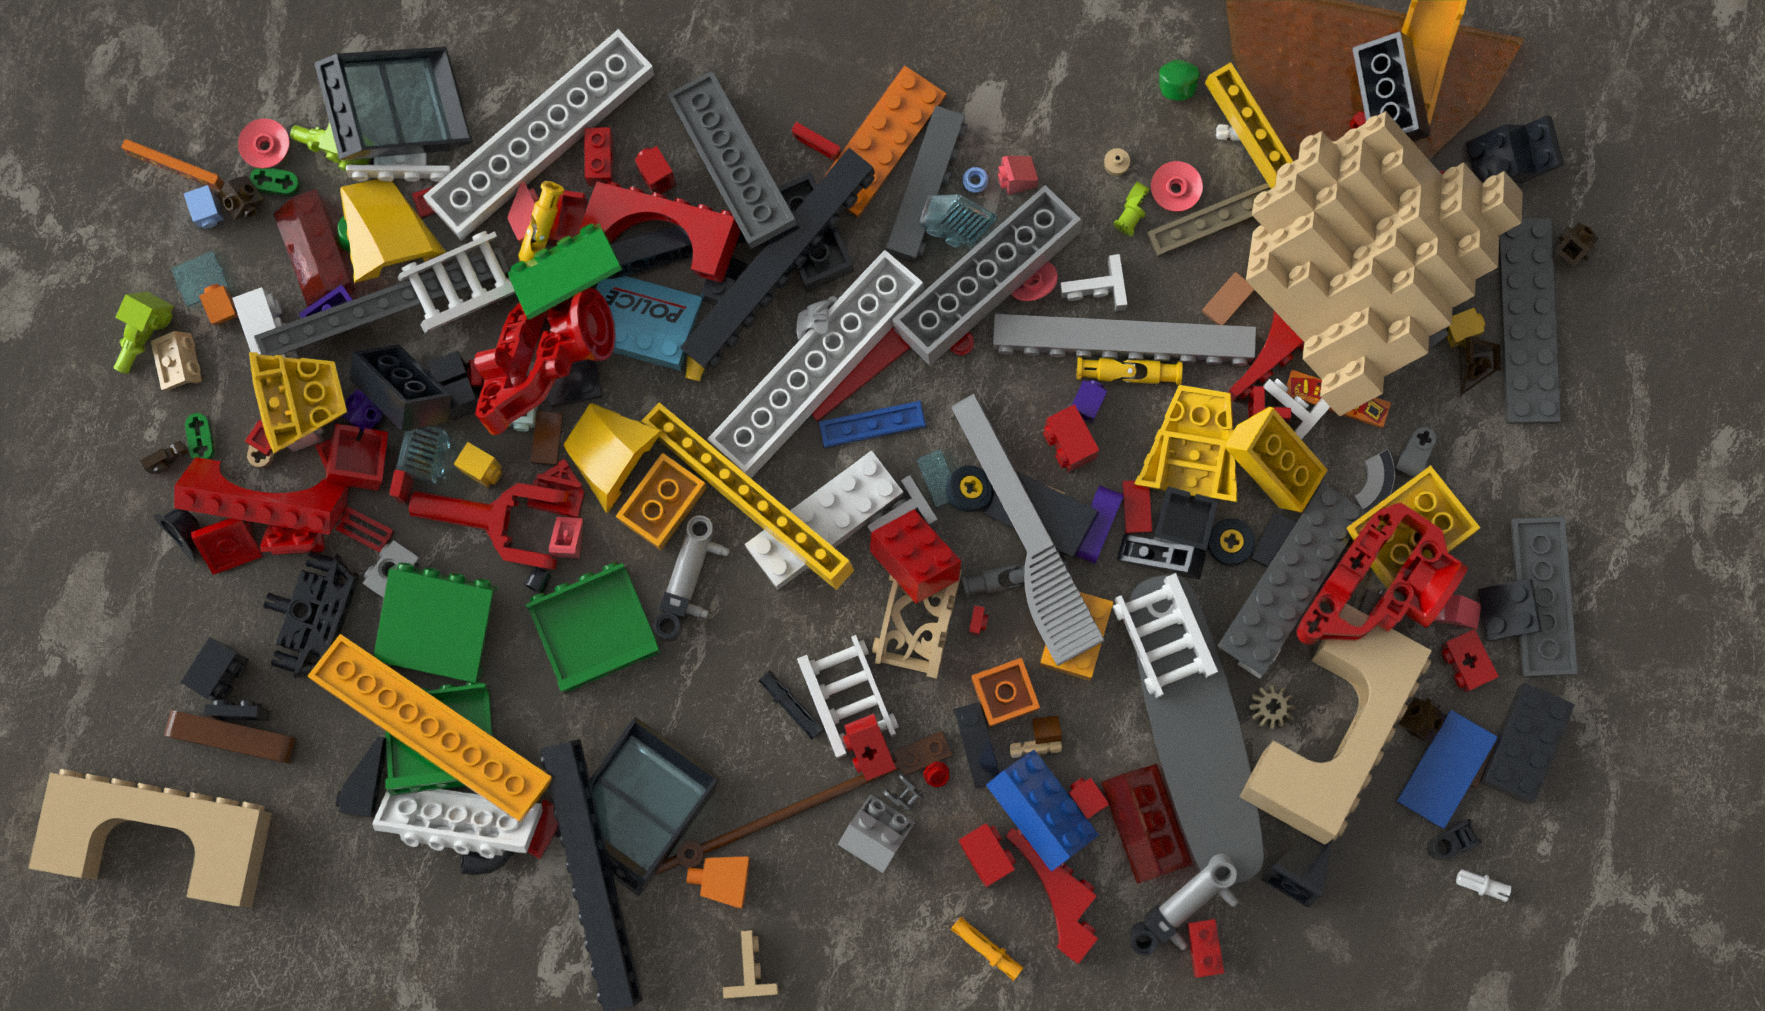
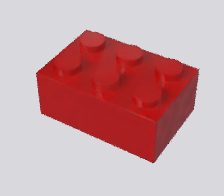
[870,509,961,604]

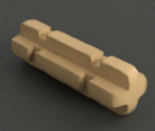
[1009,741,1062,758]

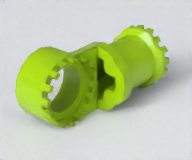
[1113,181,1150,236]

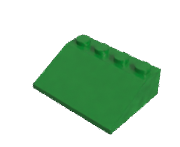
[508,223,622,320]

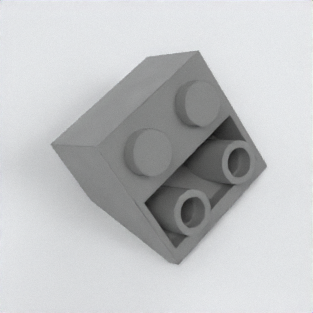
[838,794,915,873]

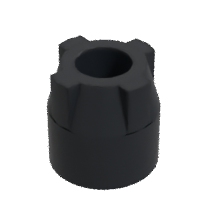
[524,566,551,594]

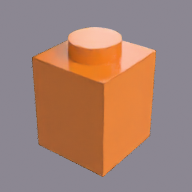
[199,284,238,326]

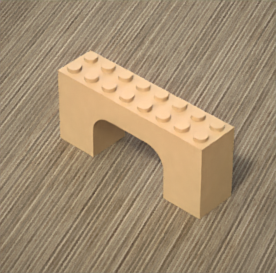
[1239,604,1432,845]
[29,769,272,908]

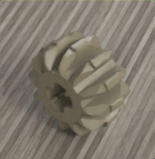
[1249,685,1295,730]

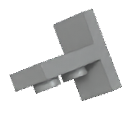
[867,475,938,534]

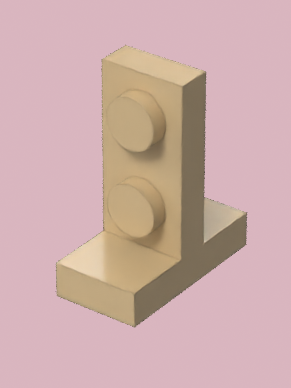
[723,930,779,998]

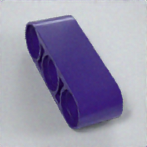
[1076,485,1124,564]

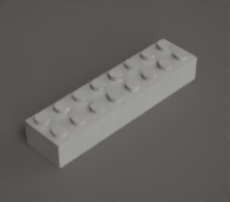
[892,185,1081,366]

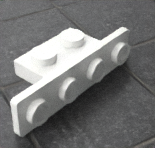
[346,153,452,182]

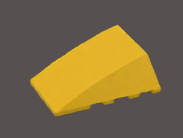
[340,179,447,283]
[1134,385,1238,502]

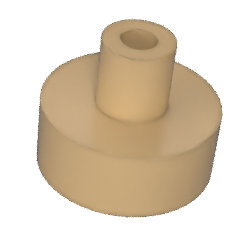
[1104,148,1130,176]

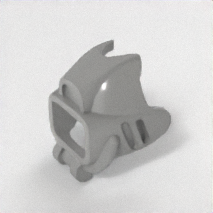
[796,296,837,342]

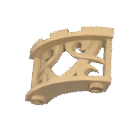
[872,570,962,679]

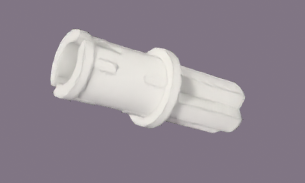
[1456,869,1511,902]

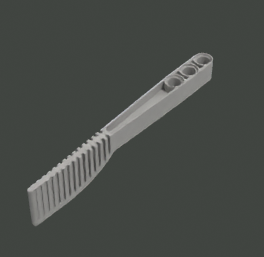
[951,394,1105,666]

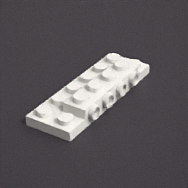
[372,789,543,858]

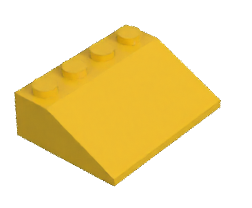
[1346,465,1480,594]

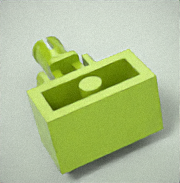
[290,123,374,172]
[114,292,174,374]

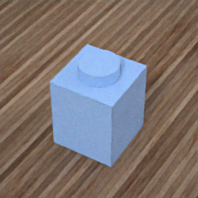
[184,185,224,229]

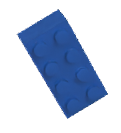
[986,750,1099,872]

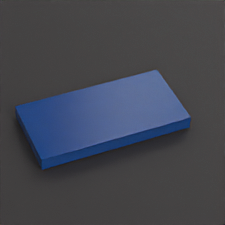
[1396,710,1498,829]

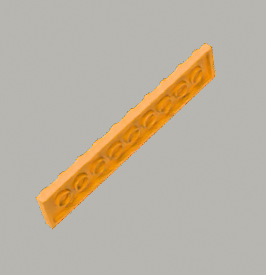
[308,634,552,823]

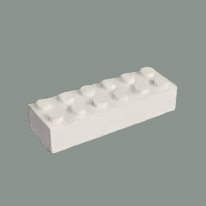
[232,287,324,452]
[745,450,903,590]

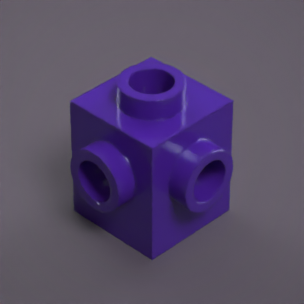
[341,389,383,432]

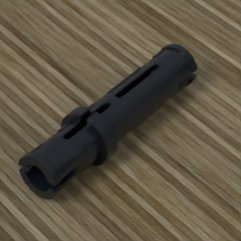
[758,670,824,740]

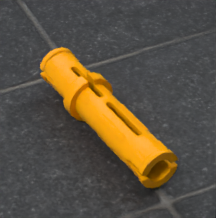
[951,916,1024,981]

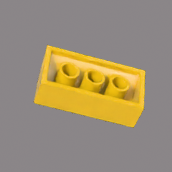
[1224,407,1328,512]

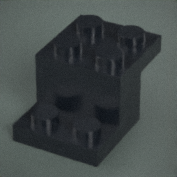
[1466,116,1564,183]

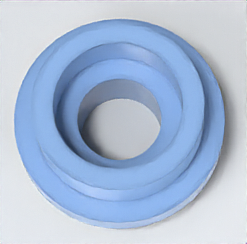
[963,167,988,193]

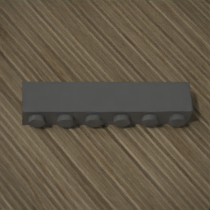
[886,105,968,264]

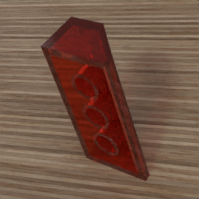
[273,189,357,307]
[1101,764,1193,884]

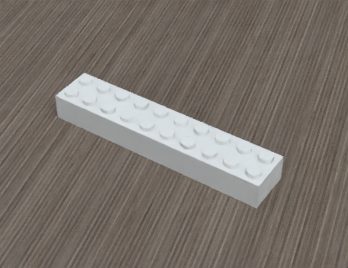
[424,29,654,241]
[707,250,925,478]

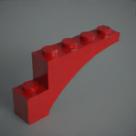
[1228,311,1305,402]
[1005,828,1098,964]

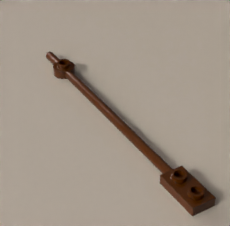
[655,731,952,875]

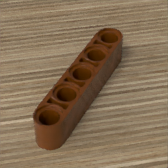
[164,710,296,764]

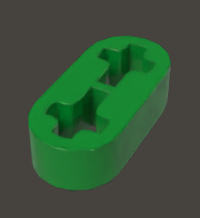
[250,168,300,197]
[185,413,215,460]

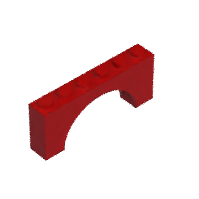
[577,181,741,283]
[174,457,348,535]

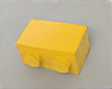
[454,442,502,489]

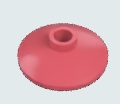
[238,118,290,169]
[1151,161,1203,212]
[1011,262,1058,301]

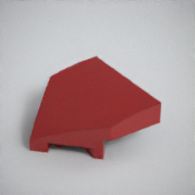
[527,459,585,518]

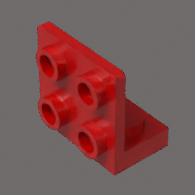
[260,525,325,555]

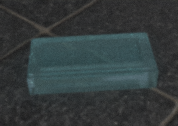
[916,449,951,508]

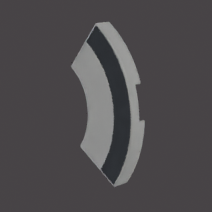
[1354,449,1395,513]

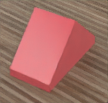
[549,517,583,559]
[1433,595,1481,630]

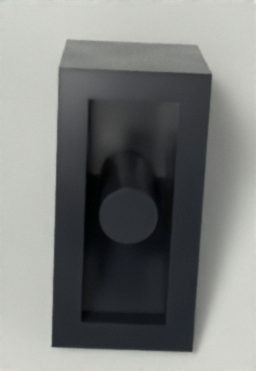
[700,257,748,306]

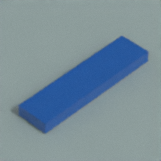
[819,401,926,448]

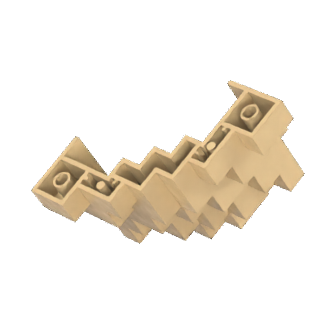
[1246,111,1523,417]

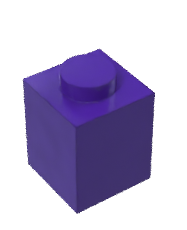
[1071,380,1107,424]

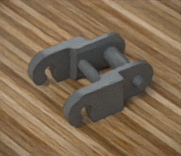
[884,772,924,811]

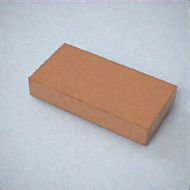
[1201,272,1254,325]

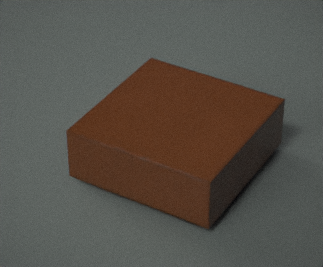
[1032,716,1062,744]

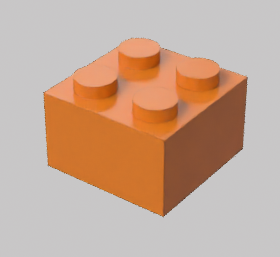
[971,658,1040,728]

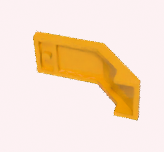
[1401,0,1467,126]

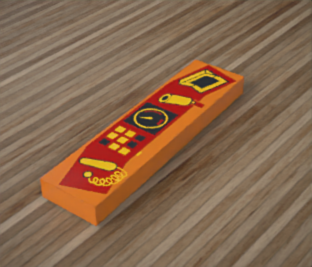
[121,139,224,191]
[1286,370,1391,428]

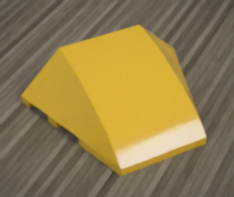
[249,352,347,454]
[563,403,663,513]

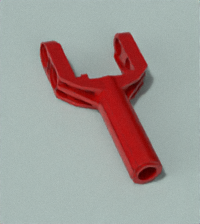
[409,483,570,570]

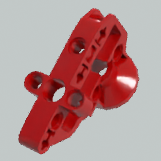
[475,288,616,435]
[1297,502,1468,644]

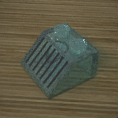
[918,195,997,247]
[396,426,450,484]

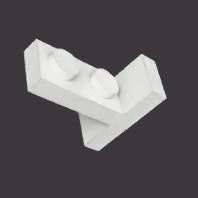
[1060,254,1127,312]
[1263,379,1330,440]

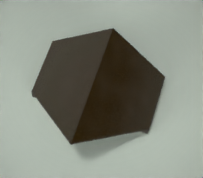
[1459,337,1501,396]

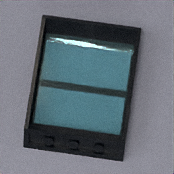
[314,47,472,160]
[555,717,720,897]

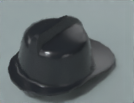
[154,508,200,563]

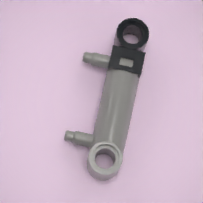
[654,515,730,641]
[1130,854,1238,956]

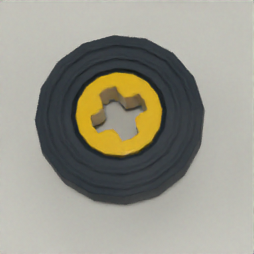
[946,465,993,512]
[1208,518,1255,565]

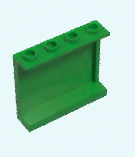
[374,562,498,683]
[525,562,661,694]
[385,681,493,796]

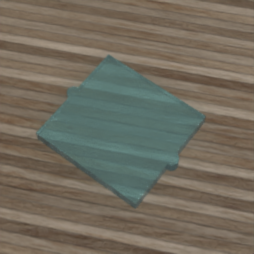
[171,251,229,307]

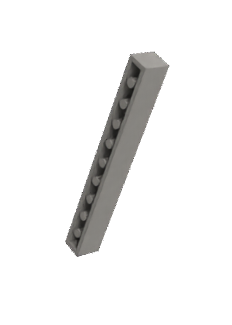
[993,314,1256,366]

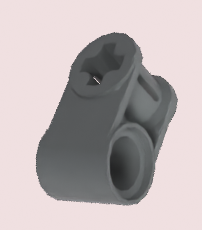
[1395,427,1436,477]

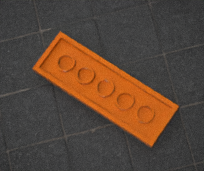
[823,65,947,218]

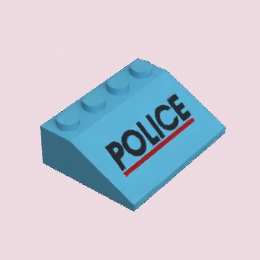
[596,276,702,371]

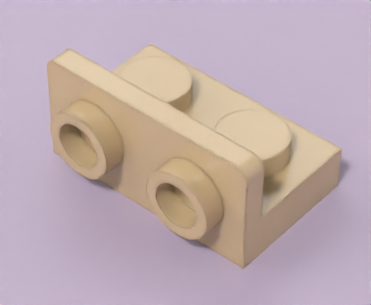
[151,331,202,391]

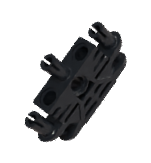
[263,550,359,678]

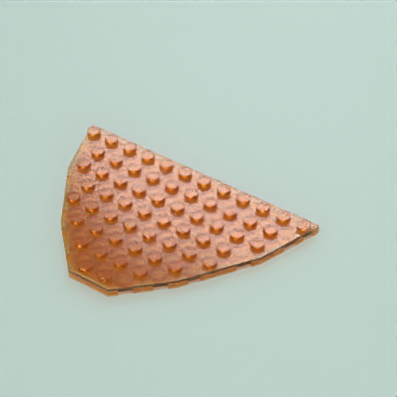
[1225,0,1524,162]

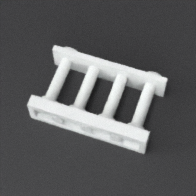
[398,231,515,333]
[1113,573,1218,699]
[797,635,899,759]

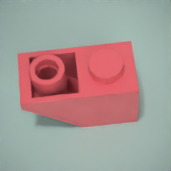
[998,156,1038,195]
[507,182,539,246]

